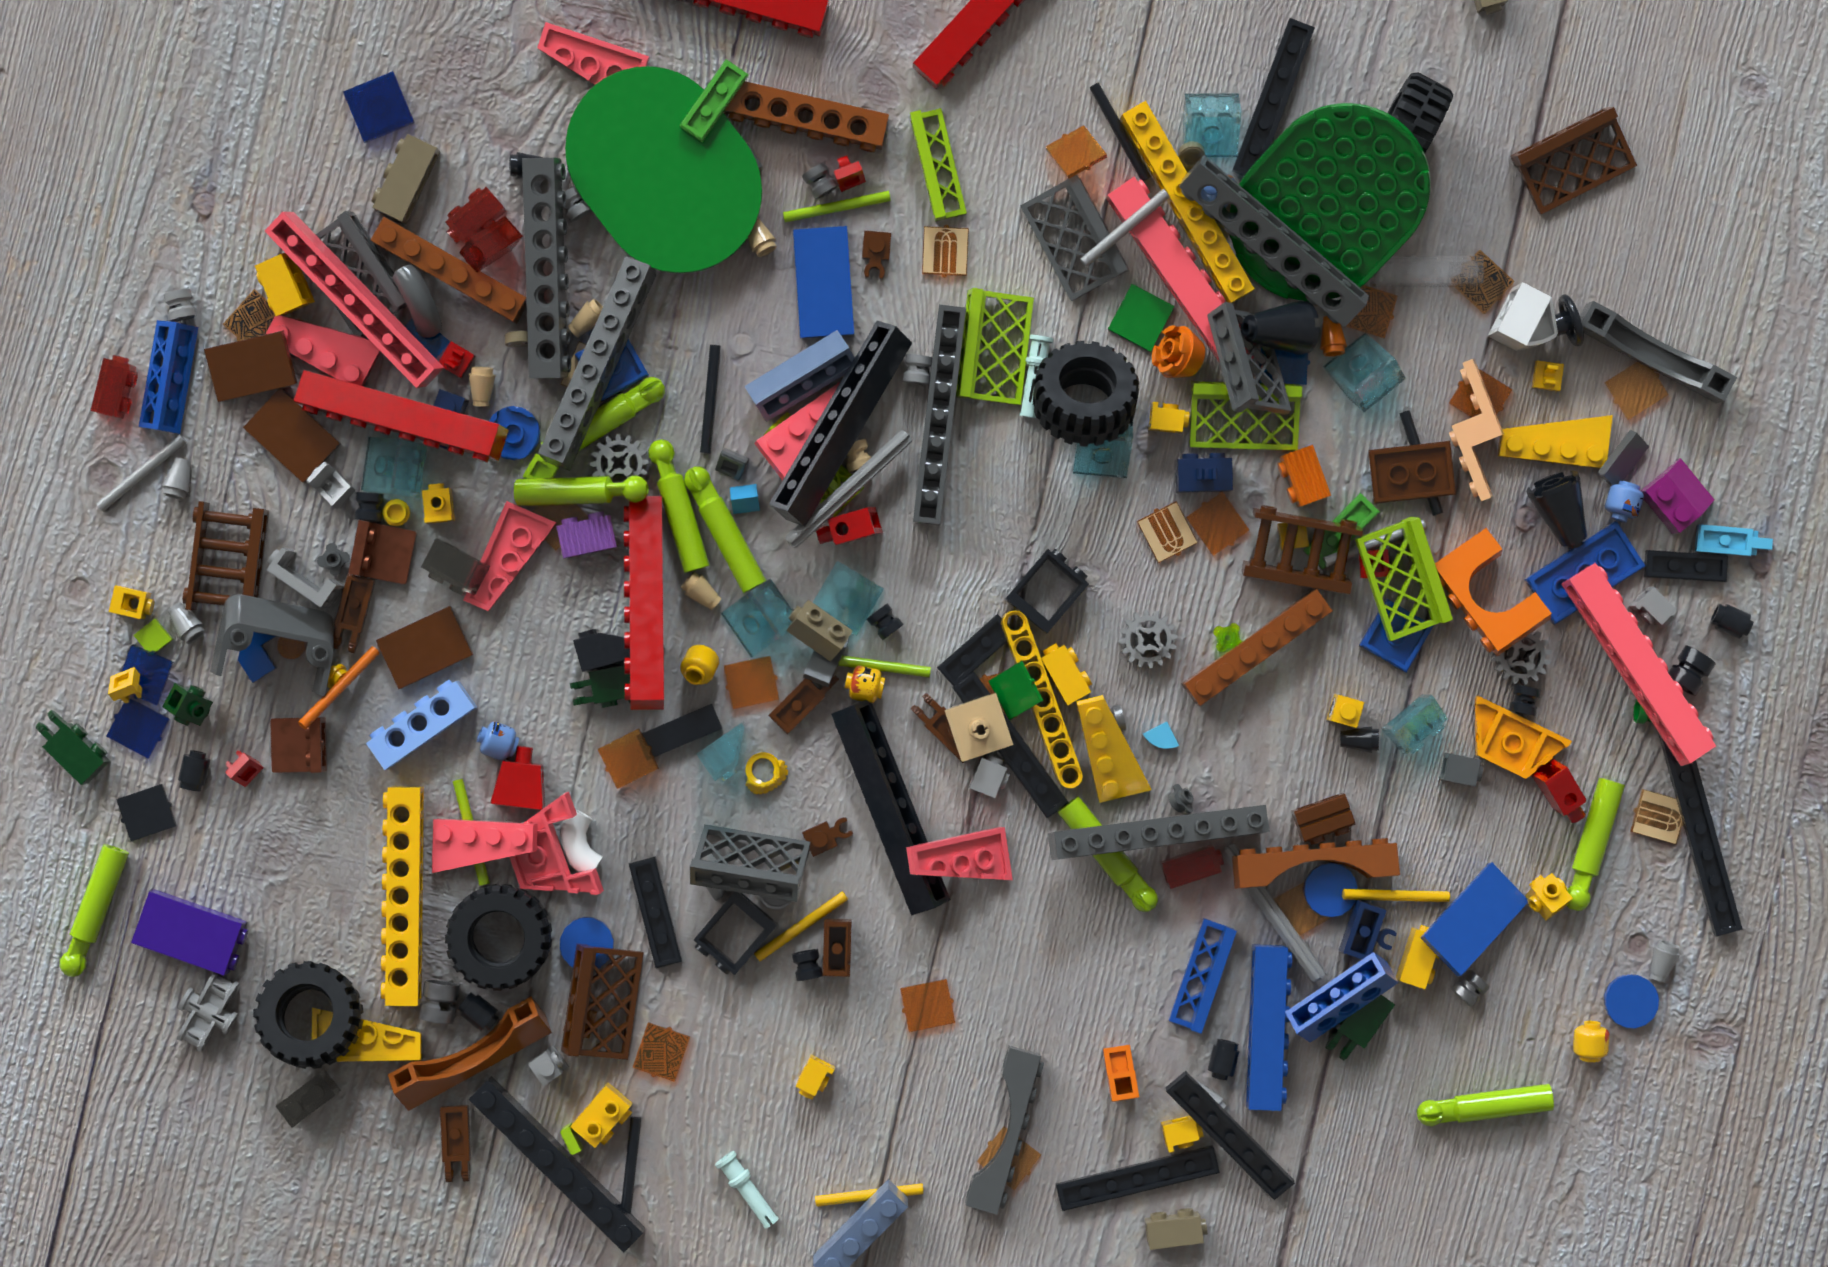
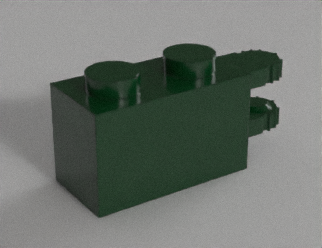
[570,665,630,708]
[36,710,110,785]
[1325,995,1395,1061]

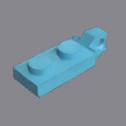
[1695,524,1773,556]

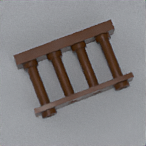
[182,501,269,610]
[1241,505,1363,594]

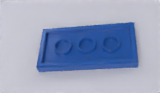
[793,226,854,339]
[1524,521,1645,625]
[1420,862,1528,977]

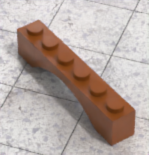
[371,217,527,324]
[1181,589,1333,706]
[1232,838,1400,889]
[388,996,552,1111]

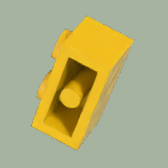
[255,253,315,316]
[571,1082,632,1148]

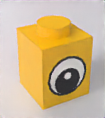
[1326,694,1364,728]

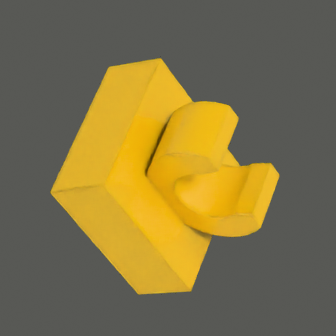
[1532,360,1564,392]
[108,667,142,703]

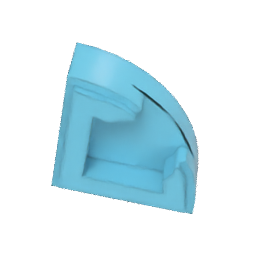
[1142,721,1179,749]

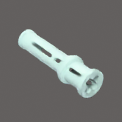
[1020,335,1054,418]
[715,1151,779,1229]

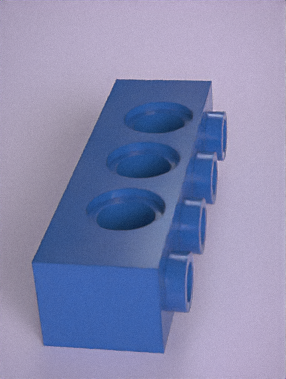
[1285,952,1399,1043]

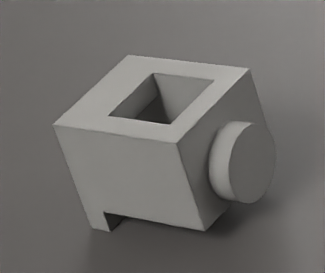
[1629,587,1677,629]
[528,1045,569,1087]

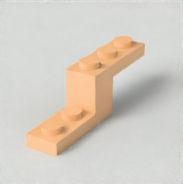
[1449,359,1504,501]

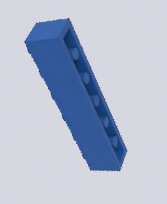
[1246,944,1292,1111]

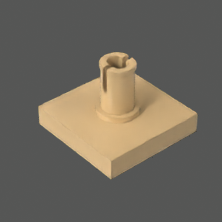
[944,693,1013,762]

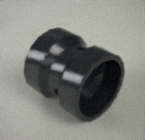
[354,492,384,521]
[867,603,904,641]
[1509,684,1541,716]
[792,949,823,981]

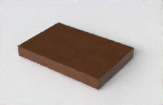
[204,330,297,402]
[243,388,341,483]
[1368,441,1456,504]
[376,606,474,689]

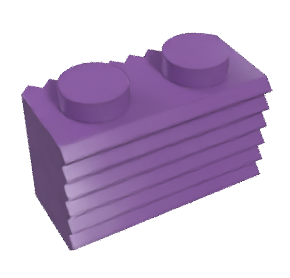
[556,511,617,559]

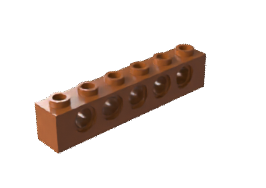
[724,81,889,153]

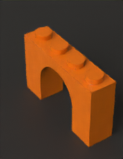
[1435,528,1552,656]

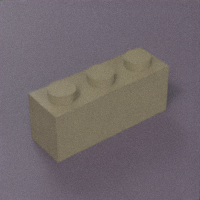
[372,134,440,225]

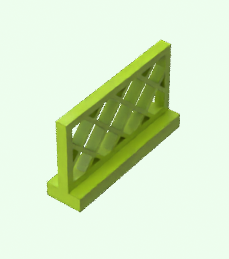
[956,288,1034,405]
[1189,381,1302,450]
[1355,517,1453,641]

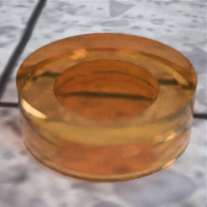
[277,637,306,659]

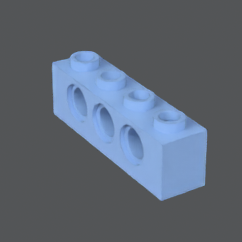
[366,680,477,770]

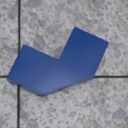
[238,632,277,683]

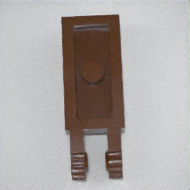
[334,574,375,653]
[768,675,839,734]
[910,693,965,763]
[440,1105,471,1182]

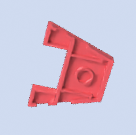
[509,792,604,895]

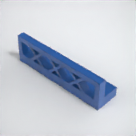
[139,320,198,434]
[1168,918,1237,1034]

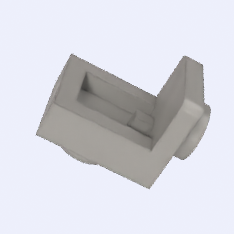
[306,462,356,509]

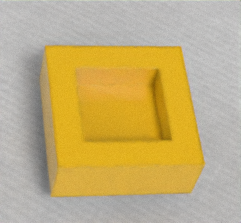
[1277,523,1309,551]

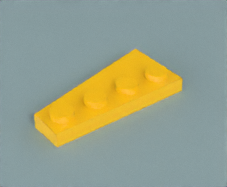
[1497,415,1613,469]
[1076,695,1152,803]
[312,1007,422,1062]

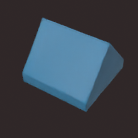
[730,484,760,514]

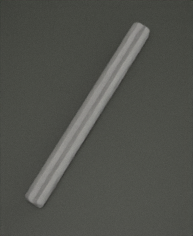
[785,430,912,548]
[1221,843,1325,982]

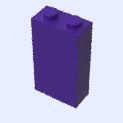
[131,889,248,975]

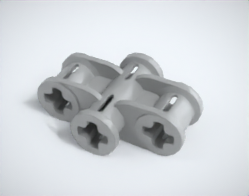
[177,972,239,1052]

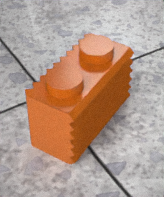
[1277,445,1331,507]

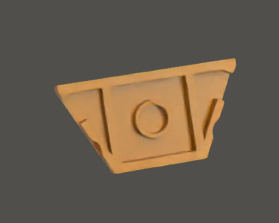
[1475,696,1572,779]

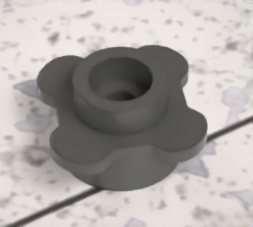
[317,543,350,575]
[1169,784,1194,813]

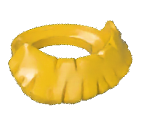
[745,752,788,795]

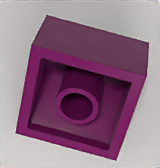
[1640,458,1715,534]

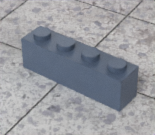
[745,330,855,422]
[813,1179,908,1267]

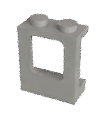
[267,547,345,608]

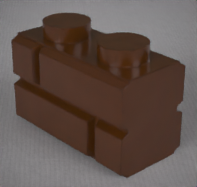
[1291,793,1356,845]
[823,919,852,977]

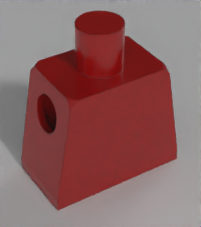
[816,507,883,545]
[491,746,545,810]
[1531,758,1586,823]

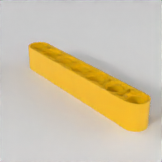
[1001,610,1083,788]

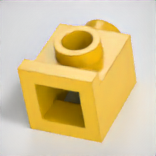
[1148,402,1189,434]
[422,483,455,524]
[109,585,155,619]
[796,1054,835,1100]
[1161,1115,1204,1153]

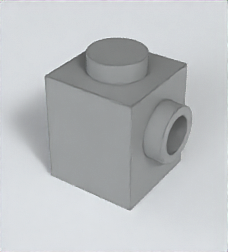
[969,754,1010,798]

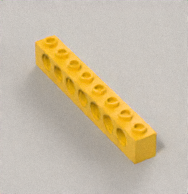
[1120,100,1254,303]
[381,786,424,1006]

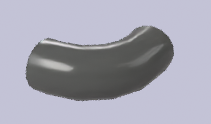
[393,265,442,338]

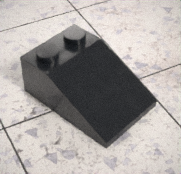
[573,629,665,672]

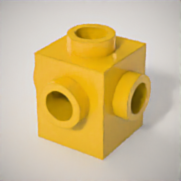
[1525,873,1573,921]

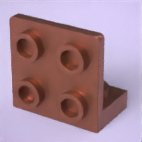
[348,520,417,584]
[270,717,327,773]

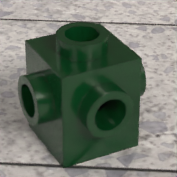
[162,683,213,726]

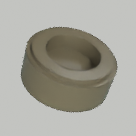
[1178,141,1206,170]
[504,331,528,347]

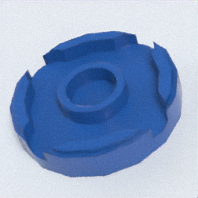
[489,406,541,461]
[1303,863,1358,917]
[560,917,614,968]
[1604,974,1659,1028]

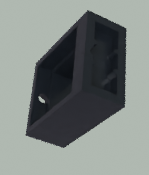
[1005,549,1089,634]
[694,892,778,975]

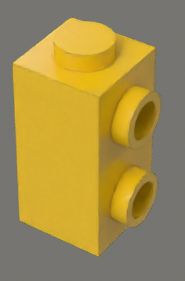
[1041,643,1092,706]
[1396,925,1439,989]

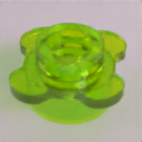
[1213,623,1242,652]

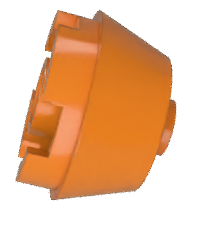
[1152,325,1205,378]

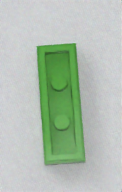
[680,59,749,143]
[1303,493,1380,570]

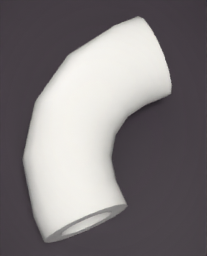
[559,808,603,873]

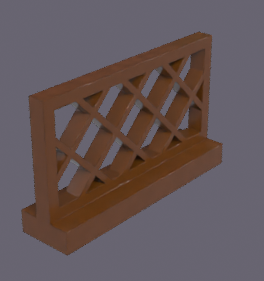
[1510,107,1637,214]
[561,944,644,1060]

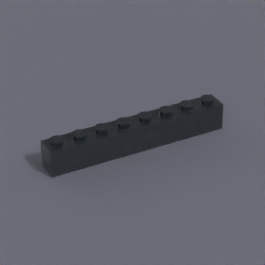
[769,321,912,527]
[831,700,951,916]
[468,1076,645,1253]

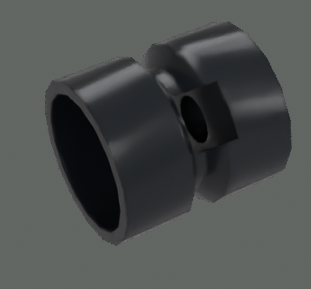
[1668,645,1716,696]

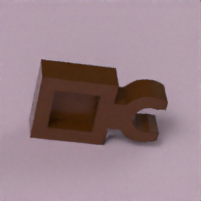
[862,231,891,279]
[802,817,853,857]

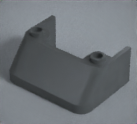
[210,594,334,696]

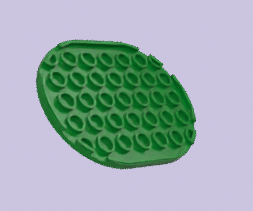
[565,66,762,274]
[1230,103,1431,303]

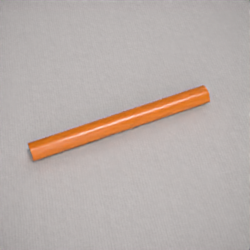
[298,646,380,730]

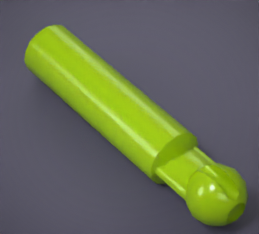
[541,377,665,451]
[648,439,710,573]
[684,466,767,593]
[514,475,649,506]
[1566,778,1625,911]
[1058,796,1158,912]
[59,844,129,977]
[1417,1084,1554,1127]

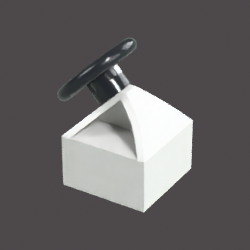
[1488,282,1584,351]

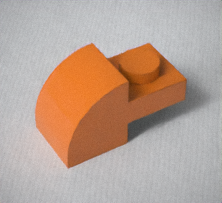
[1103,1045,1139,1102]

